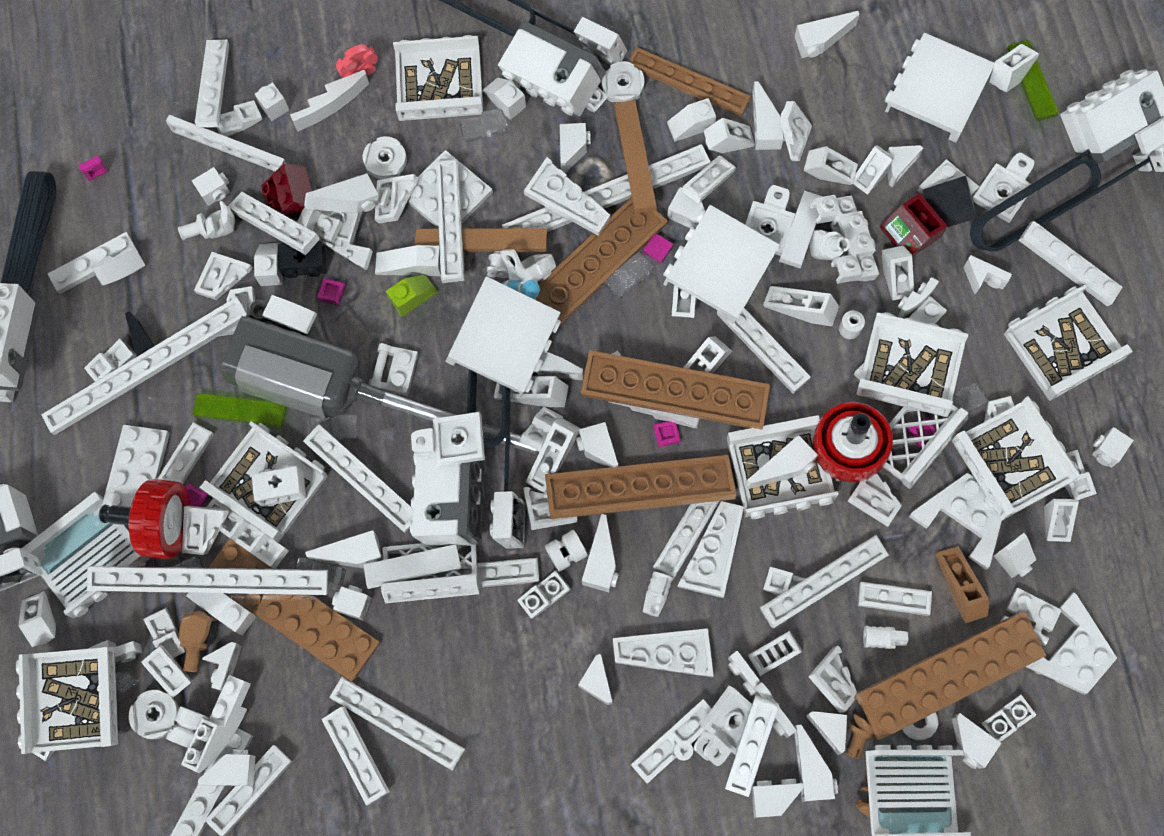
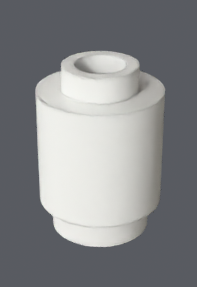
[839,311,865,339]

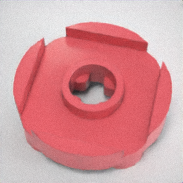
[336,44,378,78]

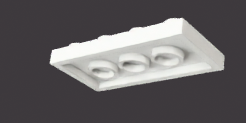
[102,425,170,507]

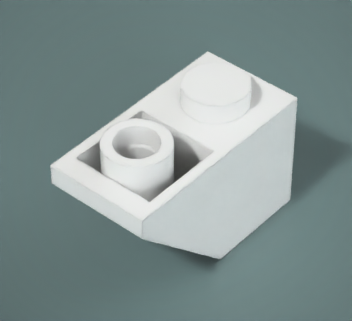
[751,779,803,818]

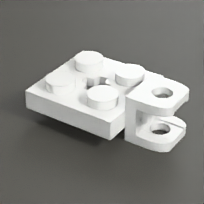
[972,153,1034,223]
[745,185,795,256]
[411,412,485,467]
[694,686,752,766]

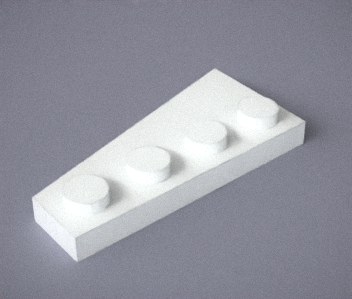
[524,157,610,236]
[677,501,744,598]
[613,628,714,677]

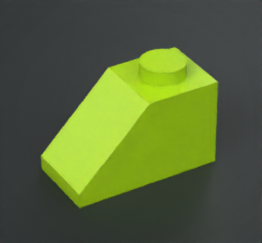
[386,275,438,317]

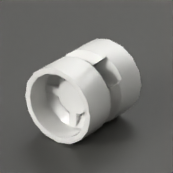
[544,530,588,572]
[166,706,209,748]

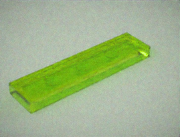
[1007,40,1059,122]
[192,393,287,428]

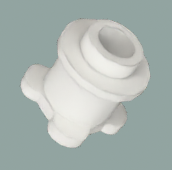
[487,251,511,278]

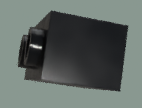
[278,241,326,279]

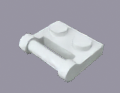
[368,343,419,396]

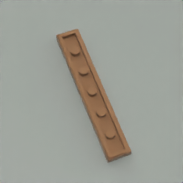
[628,47,751,117]
[614,100,657,214]
[415,228,548,252]

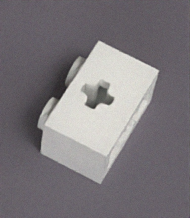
[252,465,306,507]

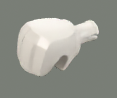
[178,201,235,240]
[809,230,850,261]

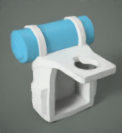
[501,249,556,300]

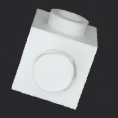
[255,82,289,121]
[192,167,230,206]
[1092,427,1134,468]
[332,585,372,621]

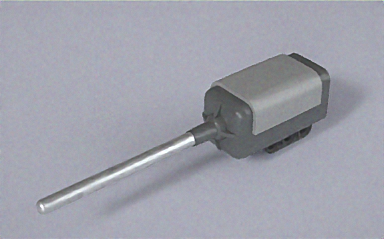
[221,299,538,454]

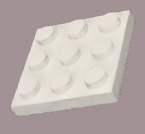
[407,150,493,229]

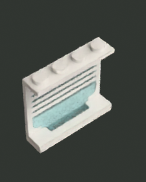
[21,492,150,618]
[865,745,971,836]

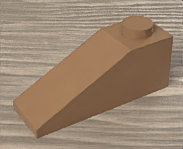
[936,546,989,623]

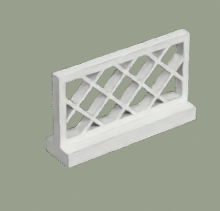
[883,404,968,489]
[381,543,479,603]

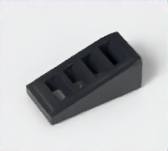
[125,311,155,356]

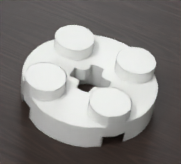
[602,61,644,103]
[363,137,407,179]
[129,690,179,739]

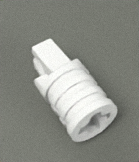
[643,572,673,617]
[863,626,908,649]

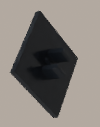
[923,176,977,228]

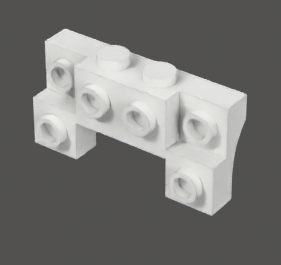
[810,195,879,284]

